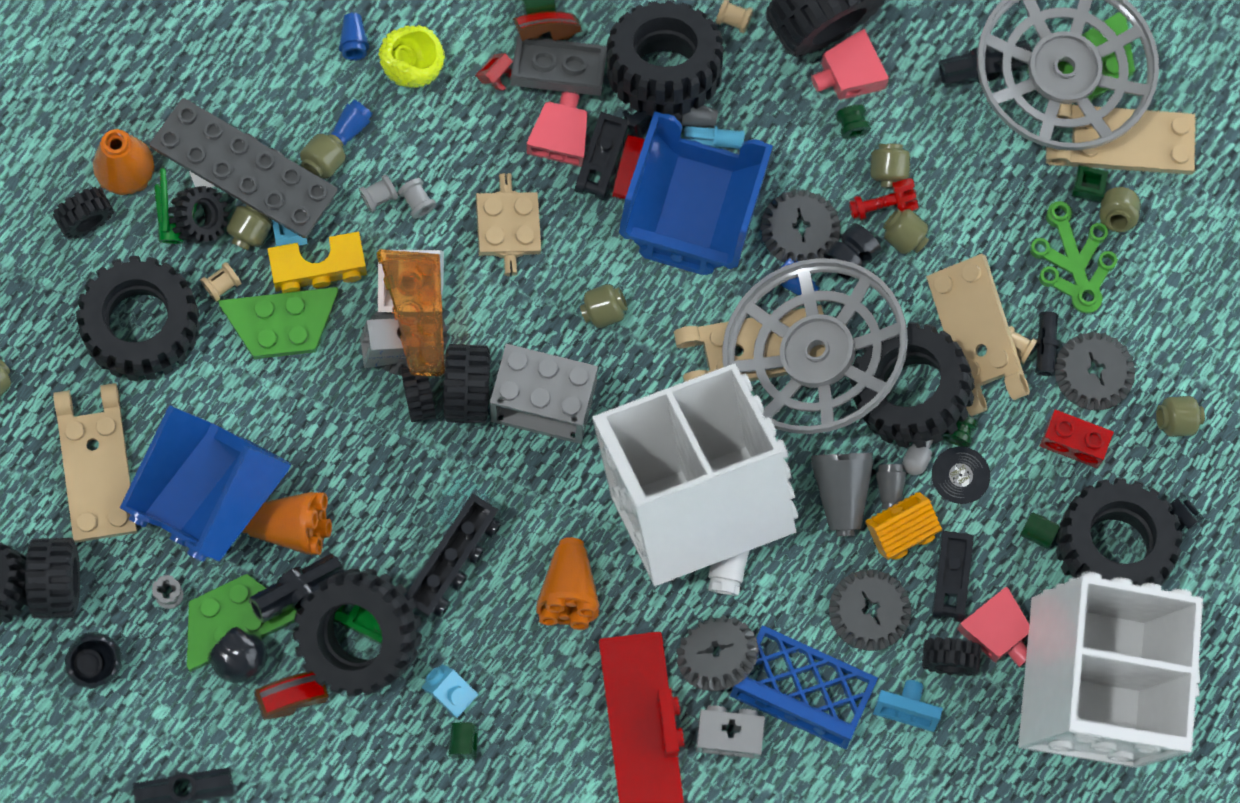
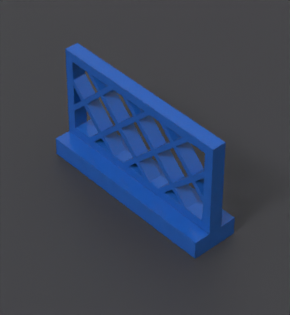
[730,625,878,750]

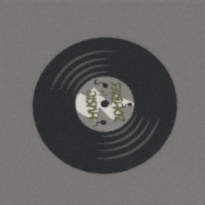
[932,447,990,504]

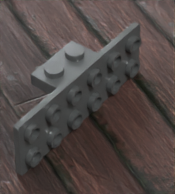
[150,98,338,238]

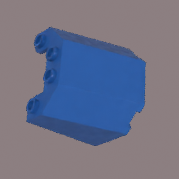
[619,111,773,275]
[120,406,291,562]

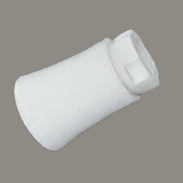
[708,550,750,596]

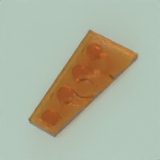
[376,249,445,377]

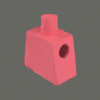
[811,29,889,100]
[527,92,588,167]
[957,587,1029,668]

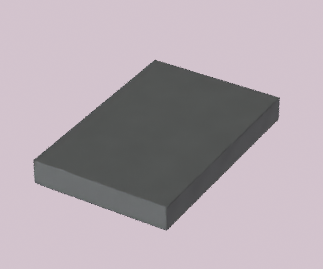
[510,36,607,96]

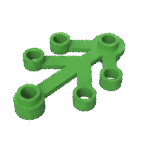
[1030,201,1117,314]

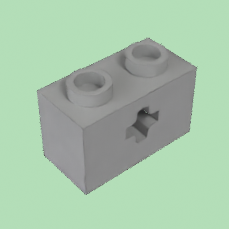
[696,705,765,759]

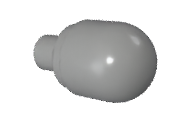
[902,439,933,476]

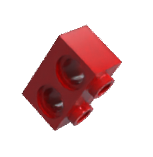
[1039,409,1114,469]

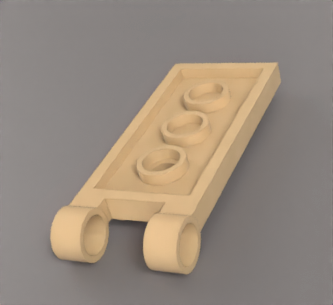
[1046,104,1195,174]
[926,254,1030,416]
[674,305,825,382]
[53,383,138,543]

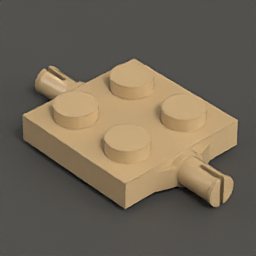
[476,173,541,276]

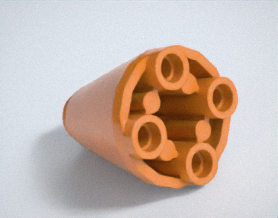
[93,129,155,195]
[242,492,332,555]
[536,537,599,630]

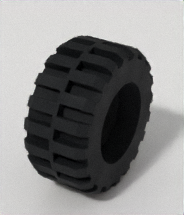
[607,0,724,116]
[766,0,885,57]
[76,256,200,381]
[850,322,975,448]
[1056,478,1182,587]
[293,568,422,696]

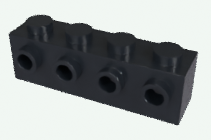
[405,493,502,623]

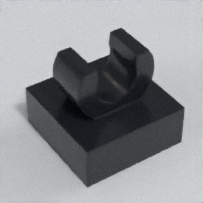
[622,110,653,139]
[1169,495,1204,532]

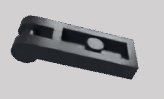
[574,112,628,201]
[931,531,974,622]

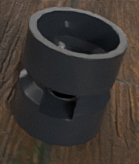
[823,223,882,282]

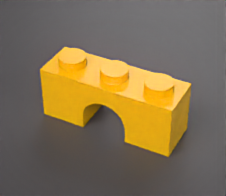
[267,231,367,293]

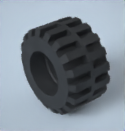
[444,344,490,424]
[25,538,80,619]
[0,542,28,625]

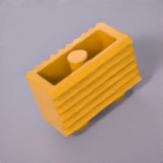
[865,492,942,560]

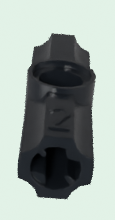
[938,40,1032,87]
[249,553,344,623]
[133,767,234,803]

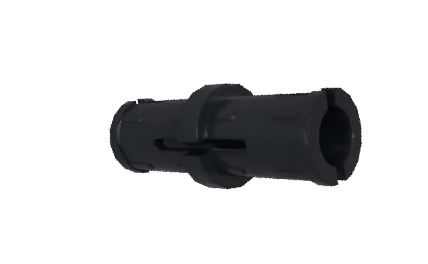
[1034,311,1060,376]

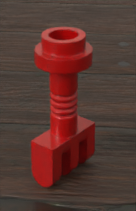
[849,179,919,221]

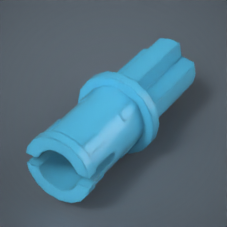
[683,125,745,150]

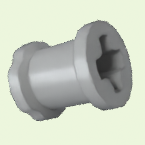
[358,174,399,213]
[398,178,437,219]
[152,575,184,609]

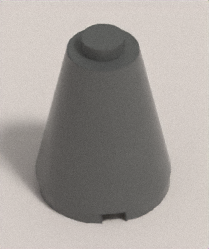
[811,453,874,536]

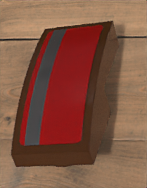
[513,11,582,41]
[254,671,329,720]

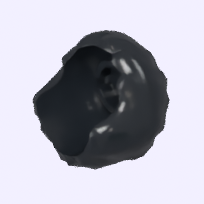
[207,627,268,683]
[65,631,122,689]

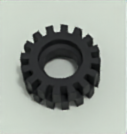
[169,186,229,244]
[53,187,114,239]
[400,363,436,423]
[922,637,981,676]

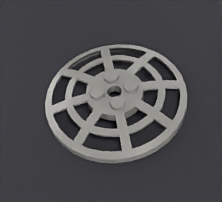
[977,0,1159,150]
[722,258,908,434]

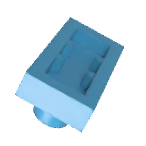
[873,680,943,732]

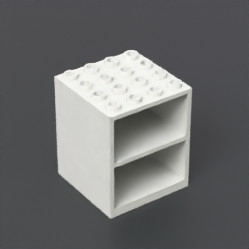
[592,363,798,587]
[1018,572,1203,768]

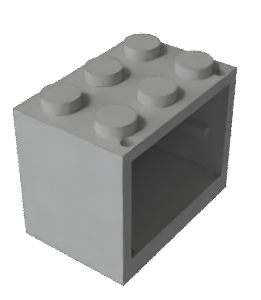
[490,344,598,444]

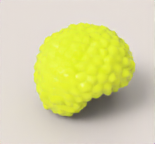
[378,25,445,88]

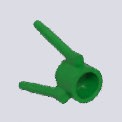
[154,168,198,244]

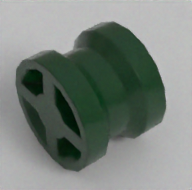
[835,104,871,139]
[941,416,978,447]

